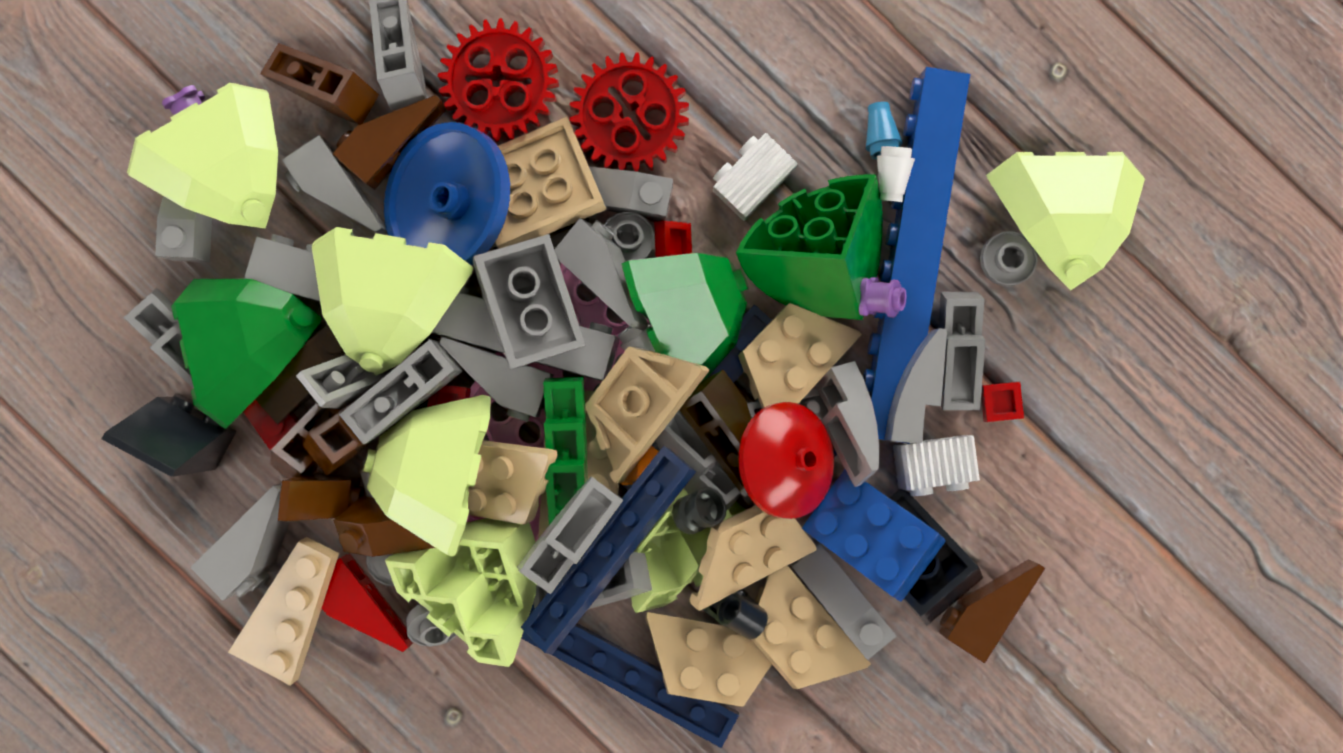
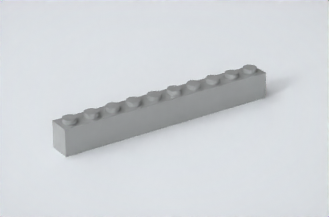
[244,234,620,381]

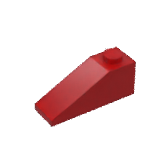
[321,553,414,652]

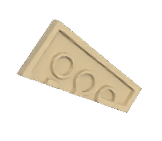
[228,537,339,686]

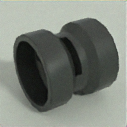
[672,487,726,534]

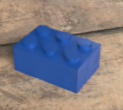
[802,469,946,602]

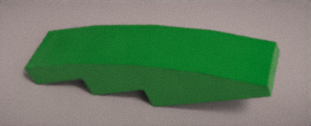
[543,377,588,525]

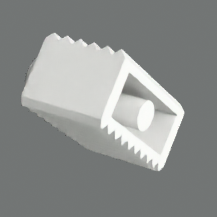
[713,133,797,221]
[893,435,980,496]

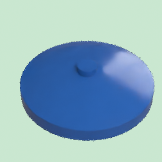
[384,122,510,266]

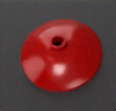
[739,402,834,519]

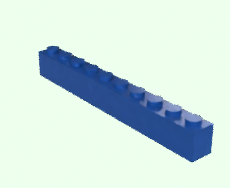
[863,67,971,444]

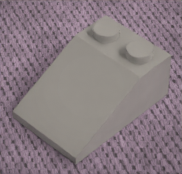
[473,234,586,370]
[190,484,290,601]

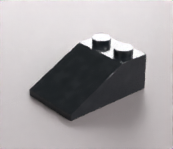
[101,394,237,477]
[889,489,983,626]

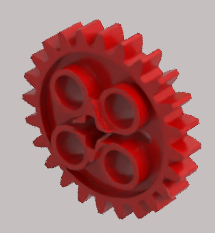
[437,18,559,142]
[569,52,689,172]

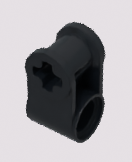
[703,589,768,639]

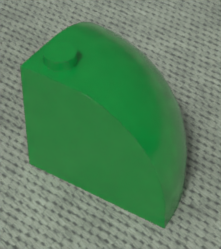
[736,174,883,320]

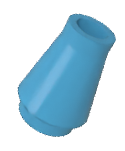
[866,101,903,160]

